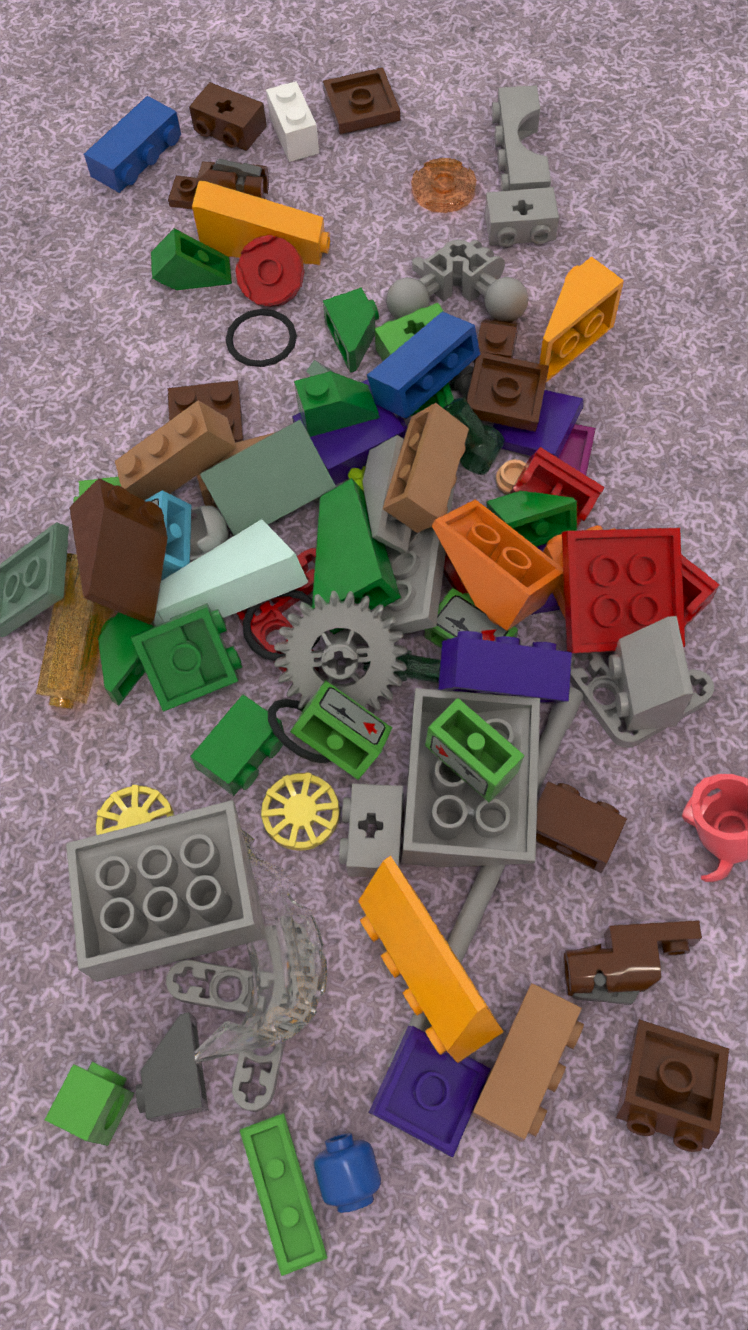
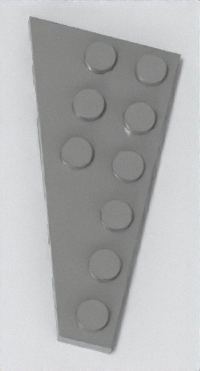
[329,487,454,645]

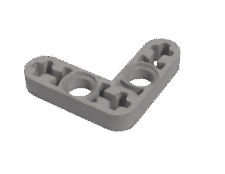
[570,652,714,748]
[166,960,286,1112]

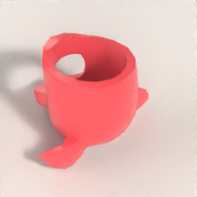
[682,774,748,883]

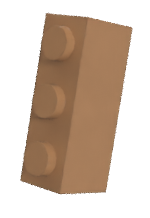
[115,400,237,500]
[382,403,469,533]
[472,983,584,1142]

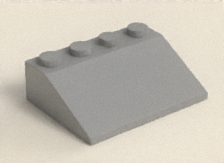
[401,688,540,867]
[66,800,266,982]

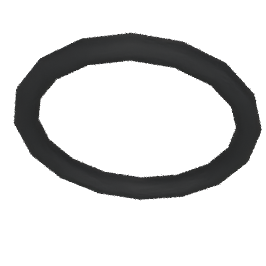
[225,309,297,367]
[242,590,321,661]
[268,699,332,764]

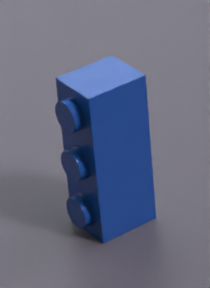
[84,96,181,193]
[367,311,480,419]

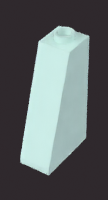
[153,519,308,626]

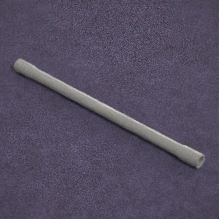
[387,686,584,1068]

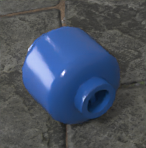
[313,1133,381,1213]

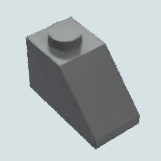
[136,1012,209,1122]

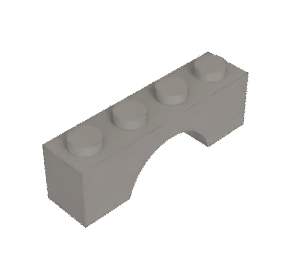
[492,85,551,191]

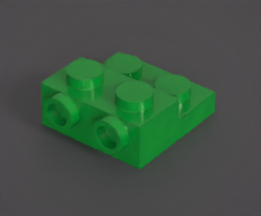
[131,603,243,712]

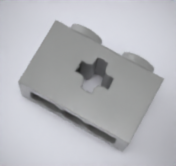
[485,187,559,247]
[339,784,403,878]

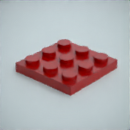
[562,528,685,653]

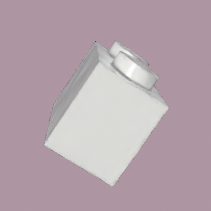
[266,81,319,162]

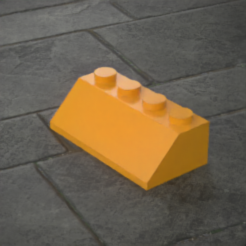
[358,856,504,1063]

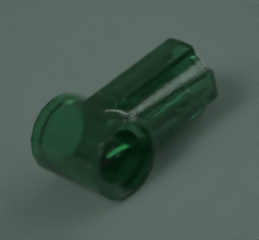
[443,397,505,475]

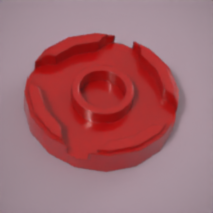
[235,235,305,307]

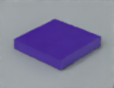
[487,390,584,458]
[368,1026,491,1157]

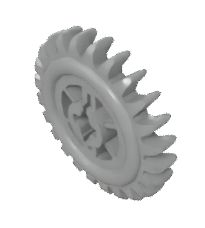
[274,591,407,711]

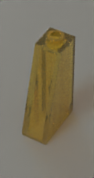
[36,553,114,709]

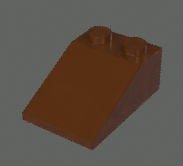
[69,478,168,624]

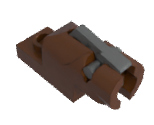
[168,159,269,209]
[563,920,702,1005]

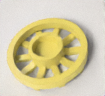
[261,773,340,851]
[96,785,174,835]

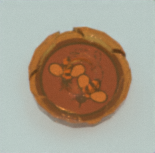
[411,158,477,213]

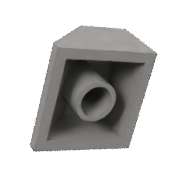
[609,616,693,731]

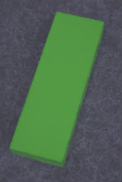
[240,1113,328,1276]

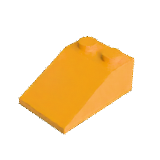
[539,256,624,382]

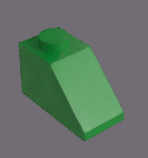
[151,228,232,291]
[323,287,379,373]
[294,371,379,437]
[486,491,577,547]
[98,612,154,706]

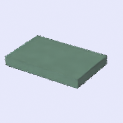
[200,419,336,536]
[0,522,69,637]

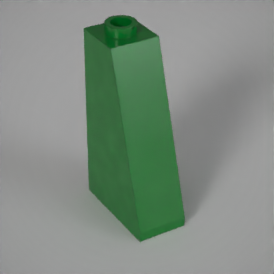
[312,478,401,634]

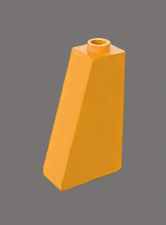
[192,181,330,265]

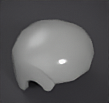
[190,506,228,563]

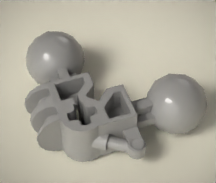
[386,239,529,322]

